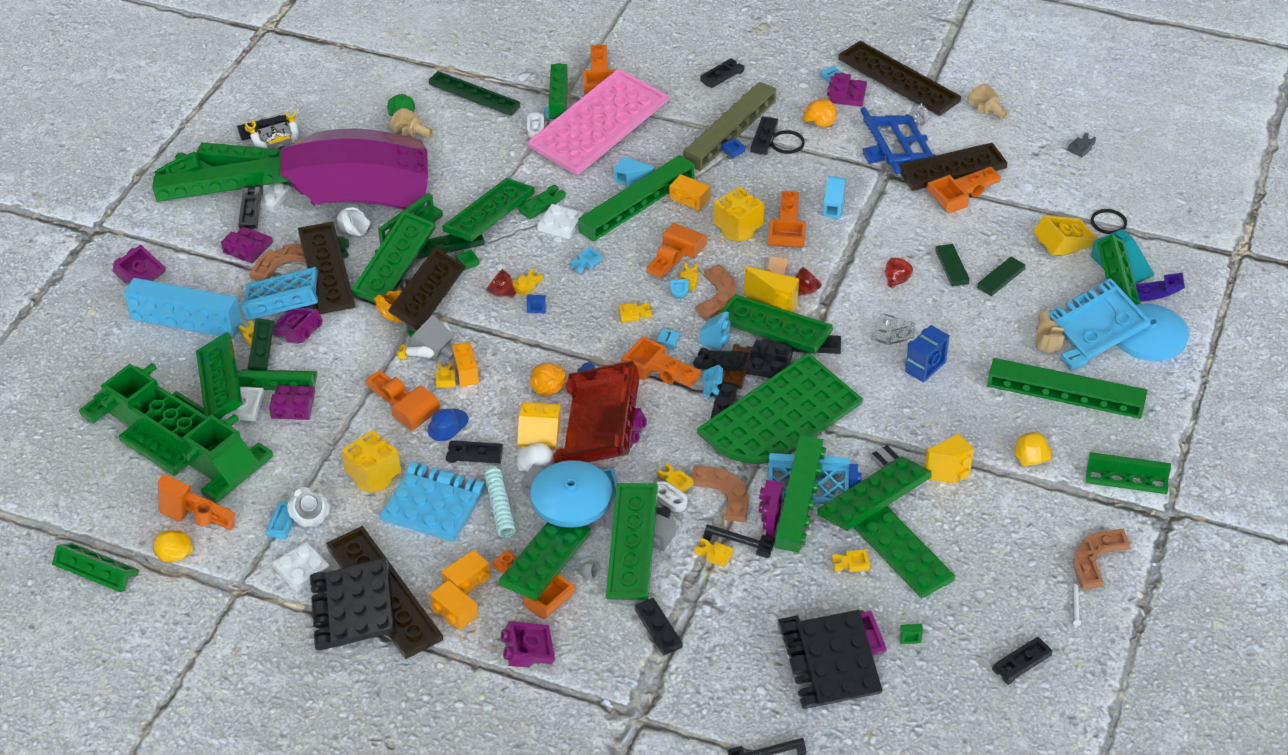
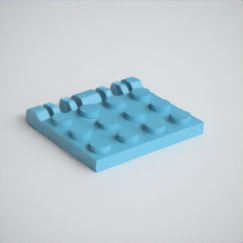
[1048,278,1151,360]
[380,461,486,542]

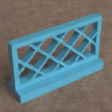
[241,267,318,320]
[768,453,850,504]

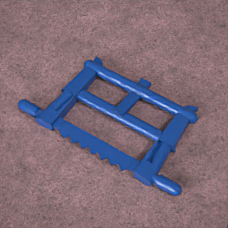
[860,107,936,174]

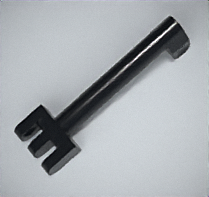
[703,524,775,558]
[727,738,807,755]

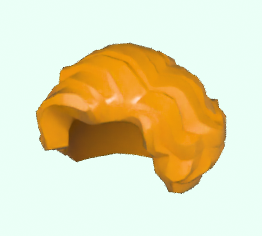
[802,98,837,128]
[374,290,402,323]
[529,363,566,397]

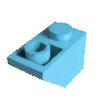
[614,156,654,186]
[823,176,846,219]
[700,311,731,351]

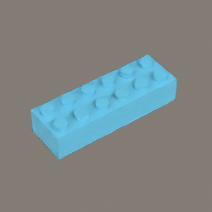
[124,278,242,339]

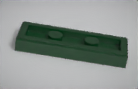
[935,244,970,287]
[977,257,1026,296]
[248,318,274,370]

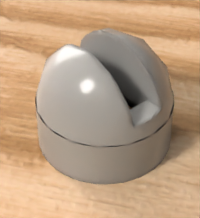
[580,562,597,579]

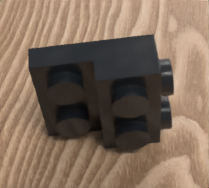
[746,339,793,378]

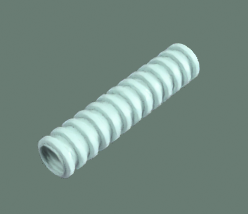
[484,468,516,538]

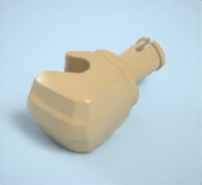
[968,84,1009,120]
[389,108,434,139]
[1036,312,1064,353]

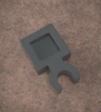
[1067,133,1096,158]

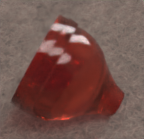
[885,257,913,288]
[795,267,822,297]
[486,269,516,297]

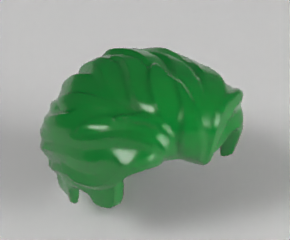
[387,94,415,116]

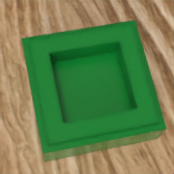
[455,250,480,271]
[899,624,923,644]

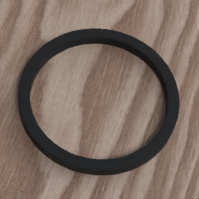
[771,130,805,154]
[1091,209,1127,234]

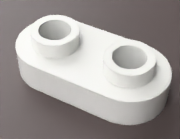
[527,113,544,138]
[657,481,688,512]

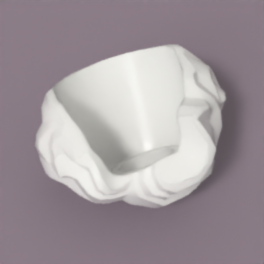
[287,487,330,527]

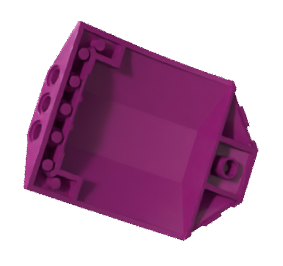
[280,129,428,212]

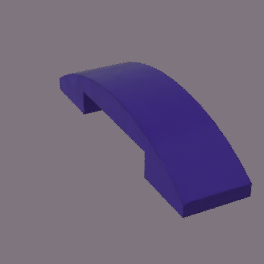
[1136,273,1185,302]

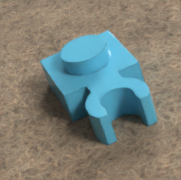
[570,247,603,274]
[702,365,723,399]

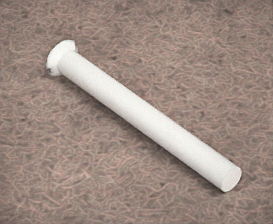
[1073,584,1081,626]

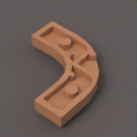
[249,244,306,281]
[695,264,737,322]
[691,466,748,522]
[1074,528,1130,590]

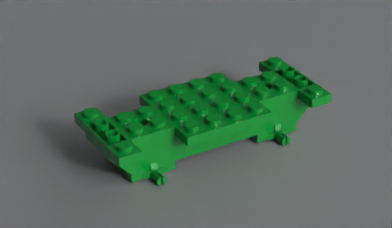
[79,363,273,503]

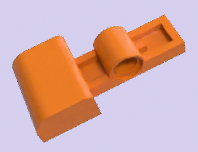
[583,44,616,94]
[927,167,1001,213]
[768,191,806,248]
[647,223,707,278]
[621,336,701,388]
[365,370,440,431]
[158,474,235,531]
[492,549,575,619]

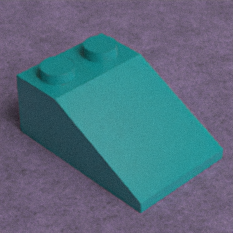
[1091,229,1154,284]

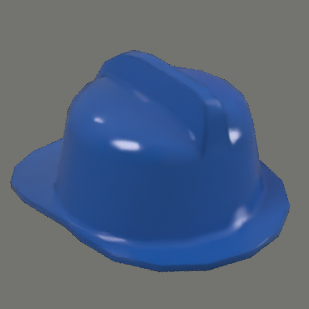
[428,409,469,441]

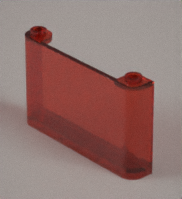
[554,360,639,463]

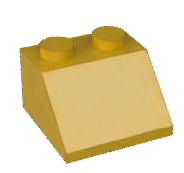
[517,402,562,449]
[925,433,974,483]

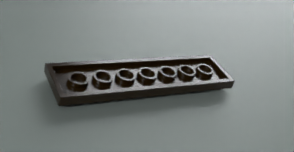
[838,41,961,116]
[326,526,443,659]

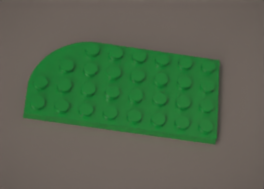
[697,352,863,464]

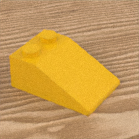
[1033,215,1098,256]
[744,266,799,312]

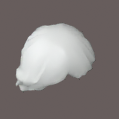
[337,207,371,236]
[516,442,554,472]

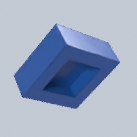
[721,138,746,158]
[863,145,885,164]
[526,294,546,314]
[849,464,862,488]

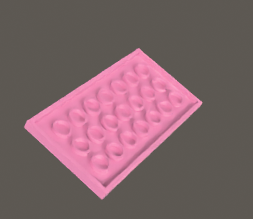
[527,69,669,176]

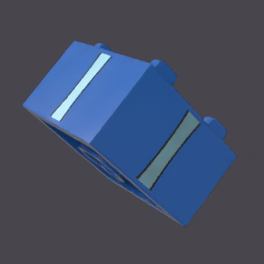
[905,325,950,383]

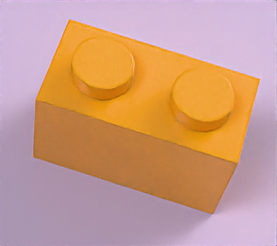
[670,174,710,211]
[452,341,479,387]
[441,550,491,594]
[429,580,478,631]

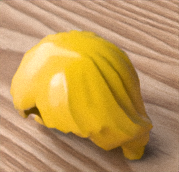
[1014,432,1053,467]
[153,530,193,563]

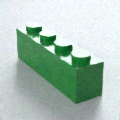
[549,63,568,119]

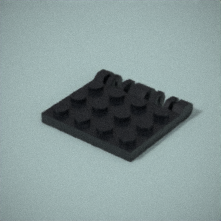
[309,558,395,650]
[780,610,883,709]

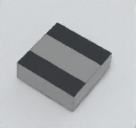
[871,445,899,468]

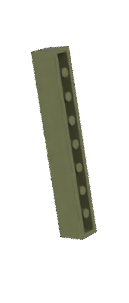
[683,81,776,171]

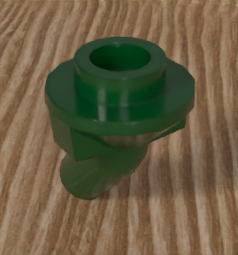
[338,236,349,258]

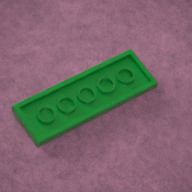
[442,178,535,242]
[352,211,436,303]
[719,294,833,354]
[196,332,243,419]
[817,456,931,531]
[606,483,659,600]
[853,506,955,599]
[498,522,591,601]

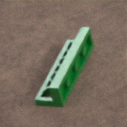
[378,193,443,245]
[1097,235,1141,304]
[237,369,317,390]
[1086,452,1171,494]
[52,543,139,592]

